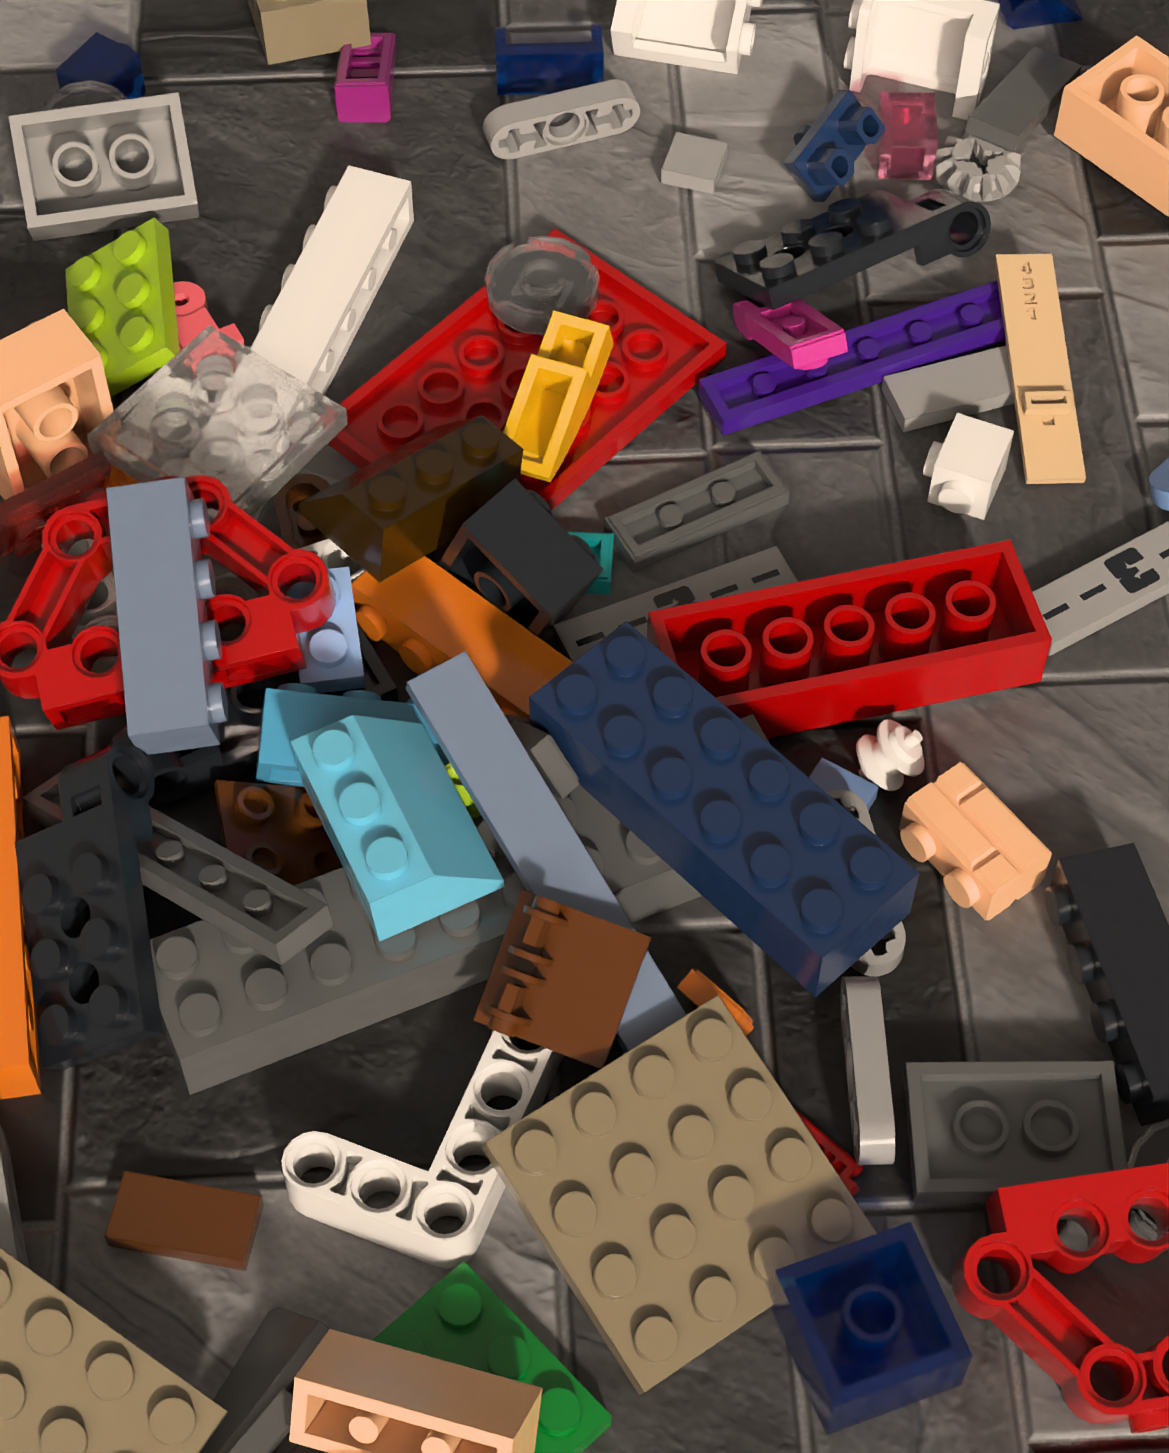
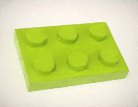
[65,218,180,398]

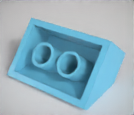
[290,715,505,942]

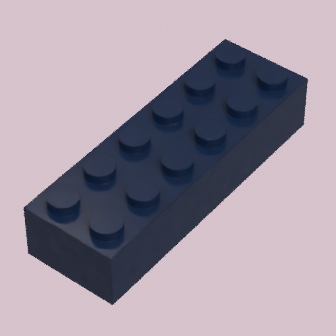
[529,621,919,998]

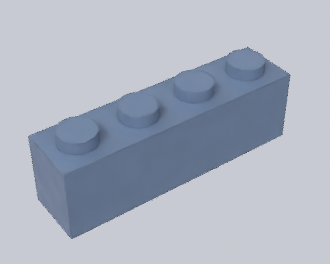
[106,477,228,755]

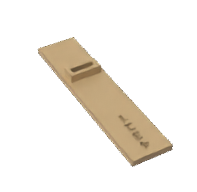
[994,253,1086,484]

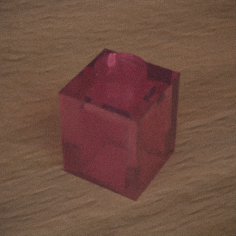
[876,92,938,179]

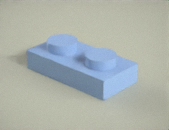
[289,566,365,694]

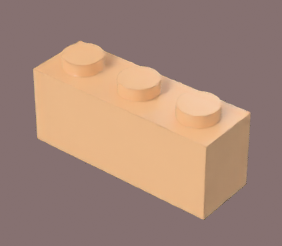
[289,1329,542,1453]

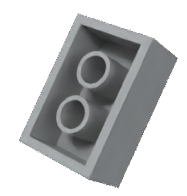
[8,92,199,241]

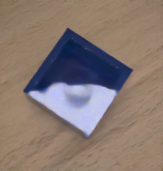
[770,1222,973,1436]

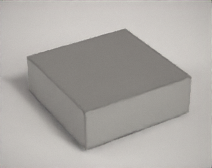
[661,132,728,194]

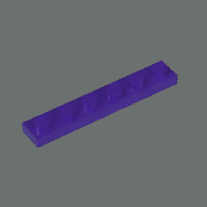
[698,281,1006,436]

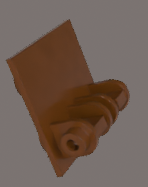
[214,780,343,886]
[473,889,652,1069]

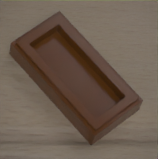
[104,1171,264,1271]

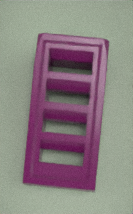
[334,33,396,123]

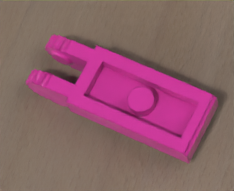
[732,299,848,370]

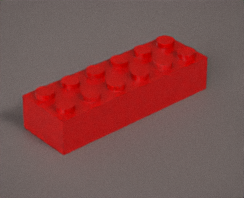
[647,539,1052,739]

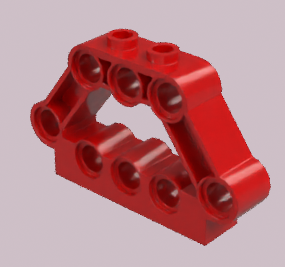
[0,475,336,730]
[952,1163,1169,1434]

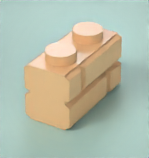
[899,762,1052,921]

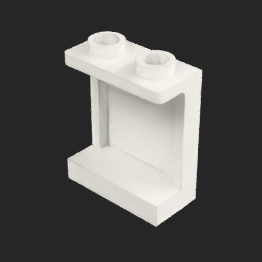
[610,0,763,74]
[844,0,1000,120]

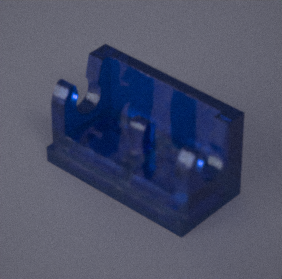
[495,24,604,95]

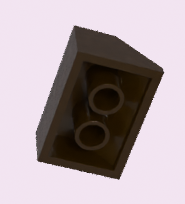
[299,415,524,583]

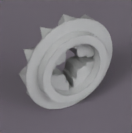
[933,132,1021,202]

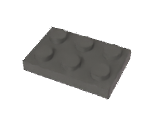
[903,1061,1128,1203]

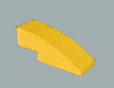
[503,310,614,482]

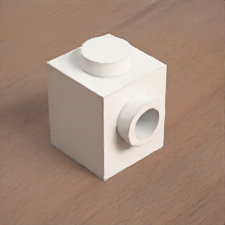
[923,413,1014,520]

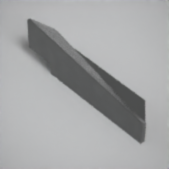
[200,1307,330,1453]

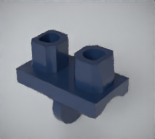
[783,90,886,202]

